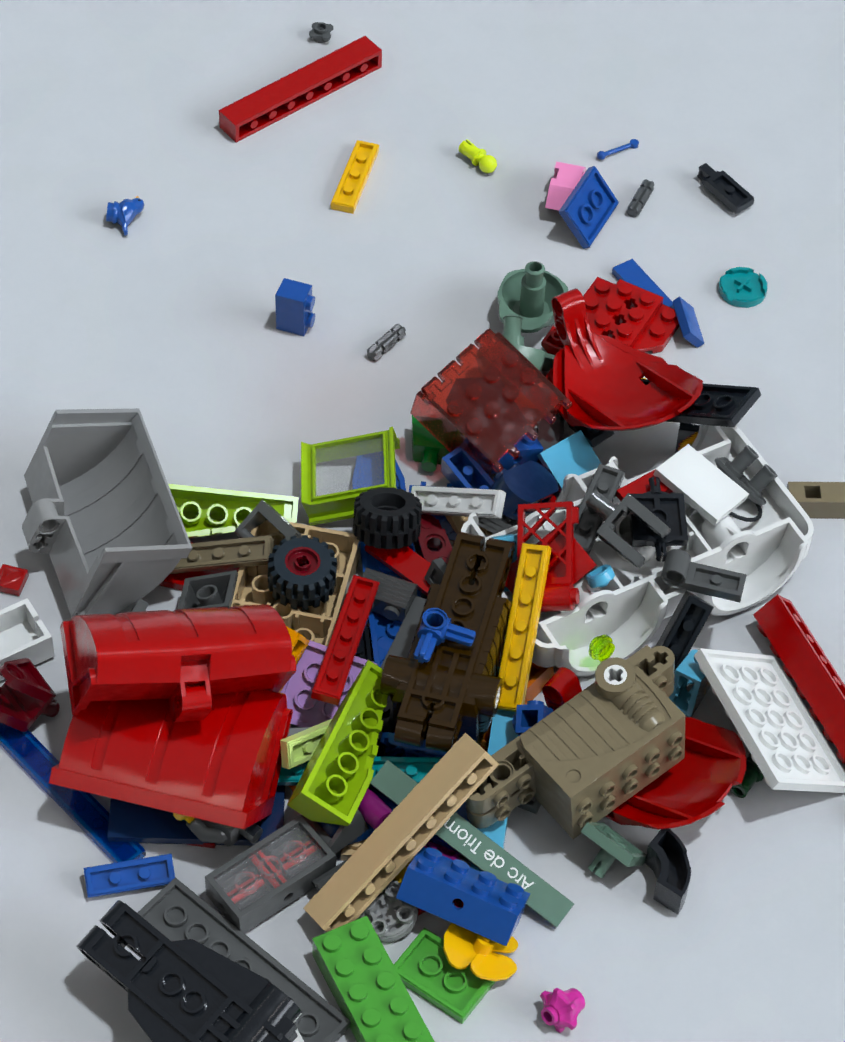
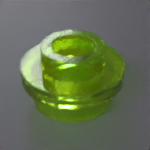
[589,635,615,661]

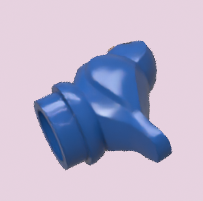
[106,196,144,236]

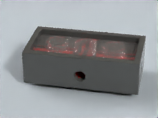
[205,815,336,934]

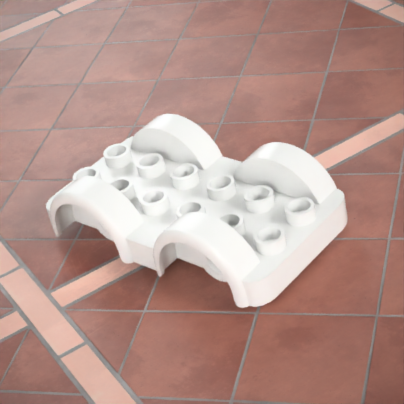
[461,425,814,676]

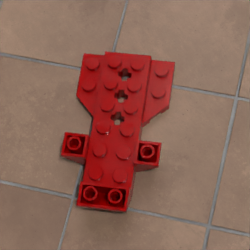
[540,277,679,393]

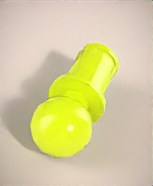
[458,139,497,173]

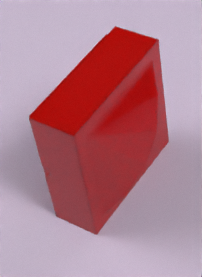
[0,564,29,596]

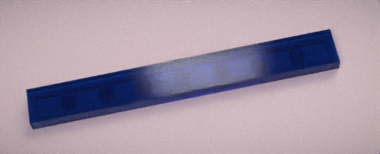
[0,723,146,863]

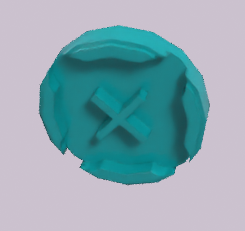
[719,267,767,308]

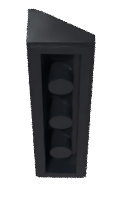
[656,591,714,674]

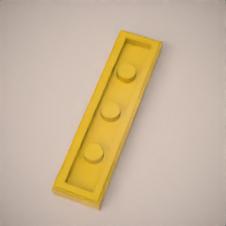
[331,140,379,214]

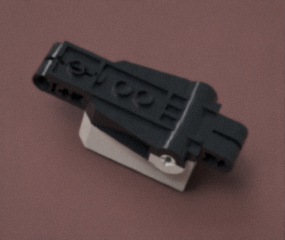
[76,900,304,1042]

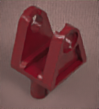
[0,658,60,732]

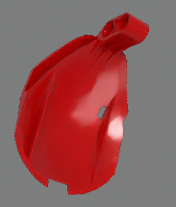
[551,288,703,431]
[542,667,746,830]

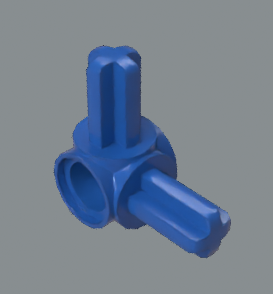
[413,608,476,664]

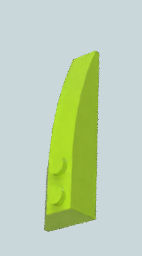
[168,484,299,538]
[287,660,388,826]

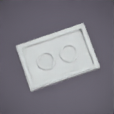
[653,444,749,526]

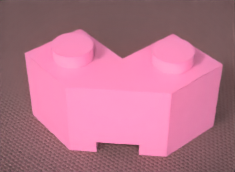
[545,162,586,211]

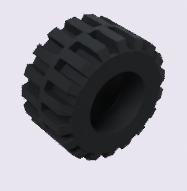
[353,487,422,549]

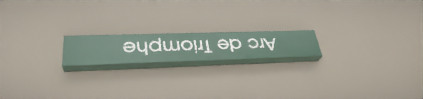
[370,760,574,928]

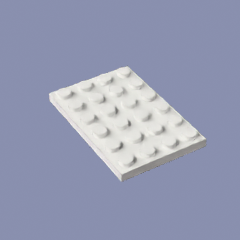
[694,648,845,793]

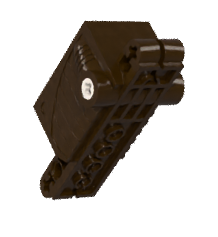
[380,532,515,753]

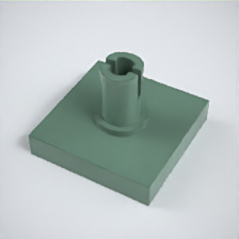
[581,822,646,878]

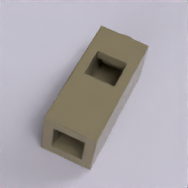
[787,482,845,519]

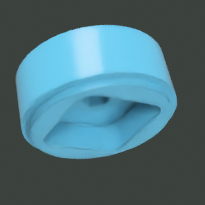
[586,565,615,588]

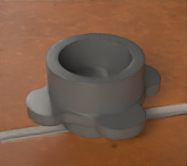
[309,22,333,43]

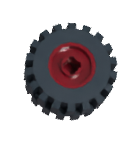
[268,535,337,610]

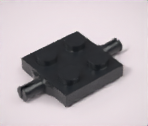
[629,477,688,562]

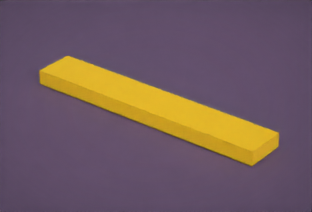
[498,543,552,712]

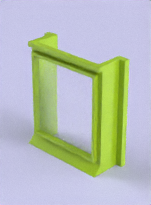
[301,427,400,526]

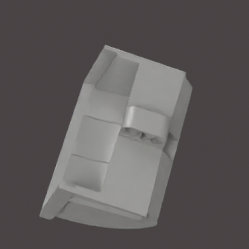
[22,408,192,617]

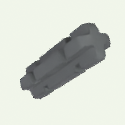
[627,179,654,217]
[367,324,406,361]

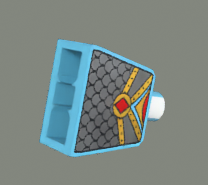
[669,649,711,717]

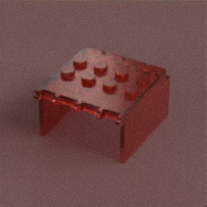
[410,329,572,476]

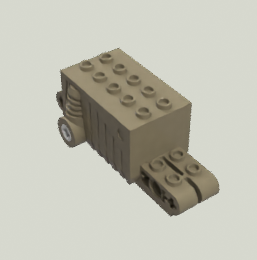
[465,645,686,839]

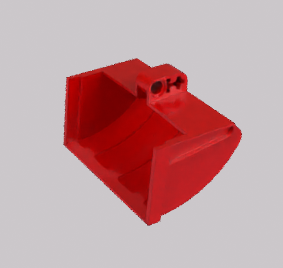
[60,604,296,722]
[49,690,293,829]

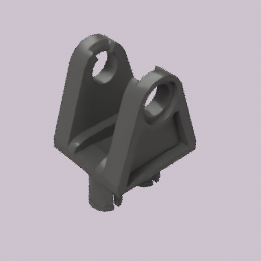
[585,489,672,569]

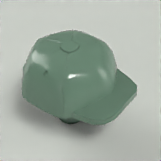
[497,261,568,333]
[476,314,555,387]

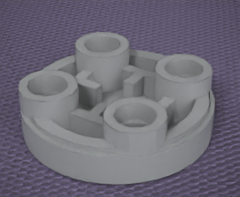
[359,880,418,942]

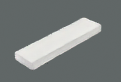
[411,486,506,519]

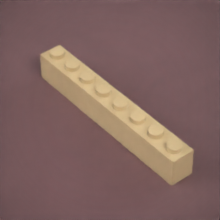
[303,733,499,932]

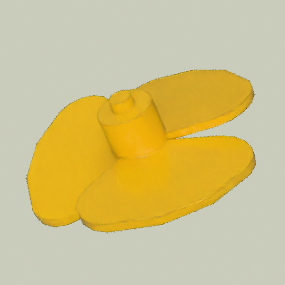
[443,923,518,981]

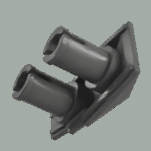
[715,445,778,506]

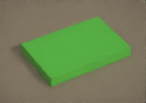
[394,927,496,1024]

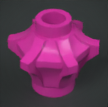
[540,988,585,1033]

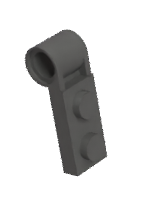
[661,549,747,603]

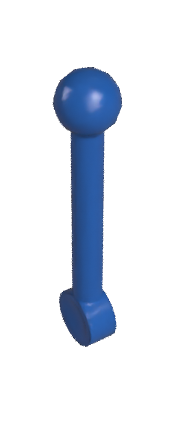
[597,139,639,160]

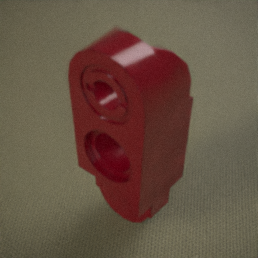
[414,514,452,564]

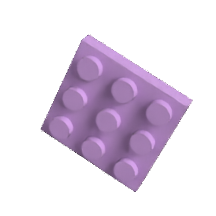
[280,640,378,728]

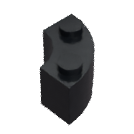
[645,829,691,915]

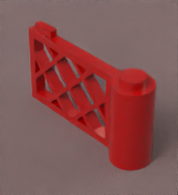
[517,501,580,612]

